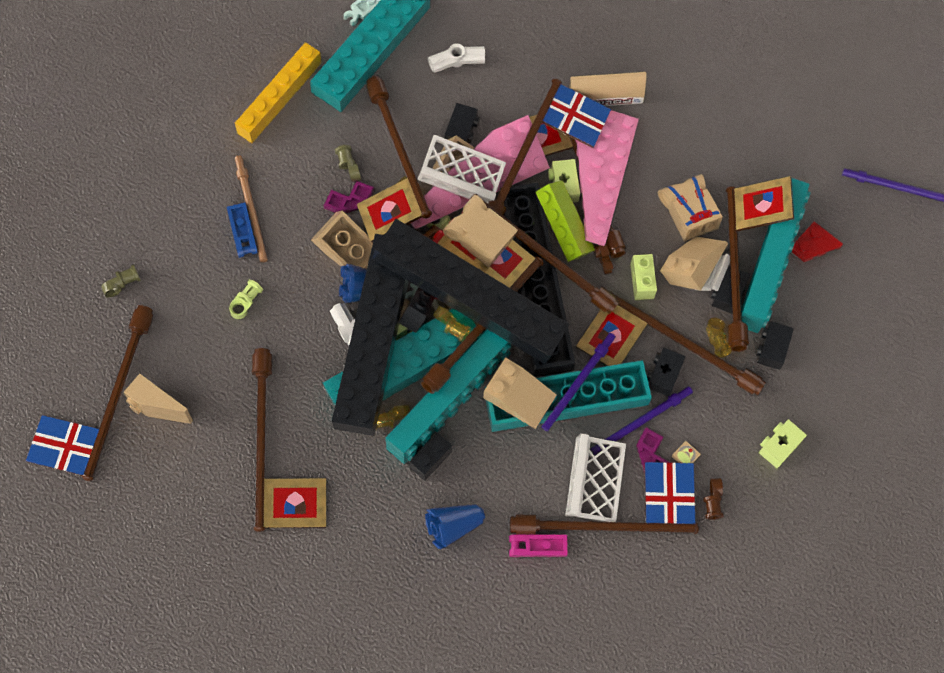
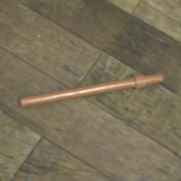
[235,156,268,262]

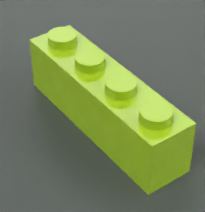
[536,180,595,262]

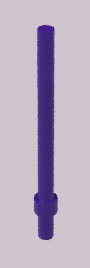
[842,168,944,202]
[541,333,616,432]
[590,386,693,455]

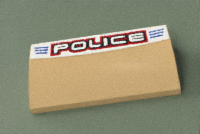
[569,72,646,106]

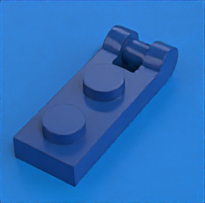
[227,203,258,258]

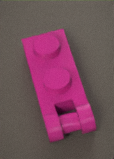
[509,535,568,558]

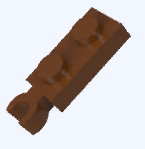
[593,243,613,275]

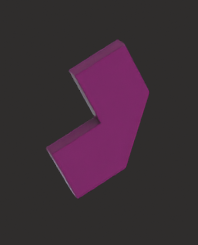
[324,181,374,214]
[636,428,670,473]

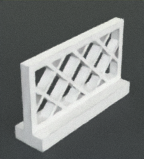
[417,135,506,204]
[565,433,626,522]

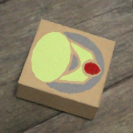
[671,441,701,463]

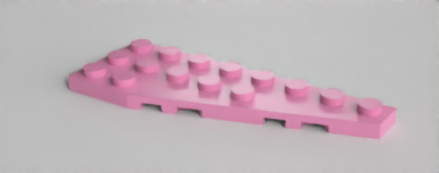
[575,110,639,246]
[411,115,550,229]

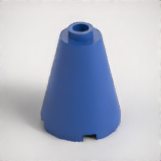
[425,504,485,549]

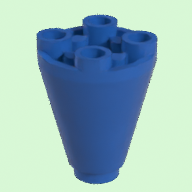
[339,264,367,303]

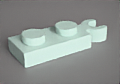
[344,0,380,26]

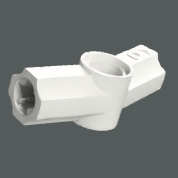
[428,43,485,73]
[330,303,355,346]

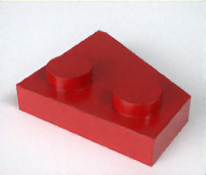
[791,221,843,262]

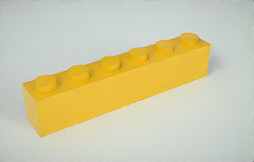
[235,42,322,143]

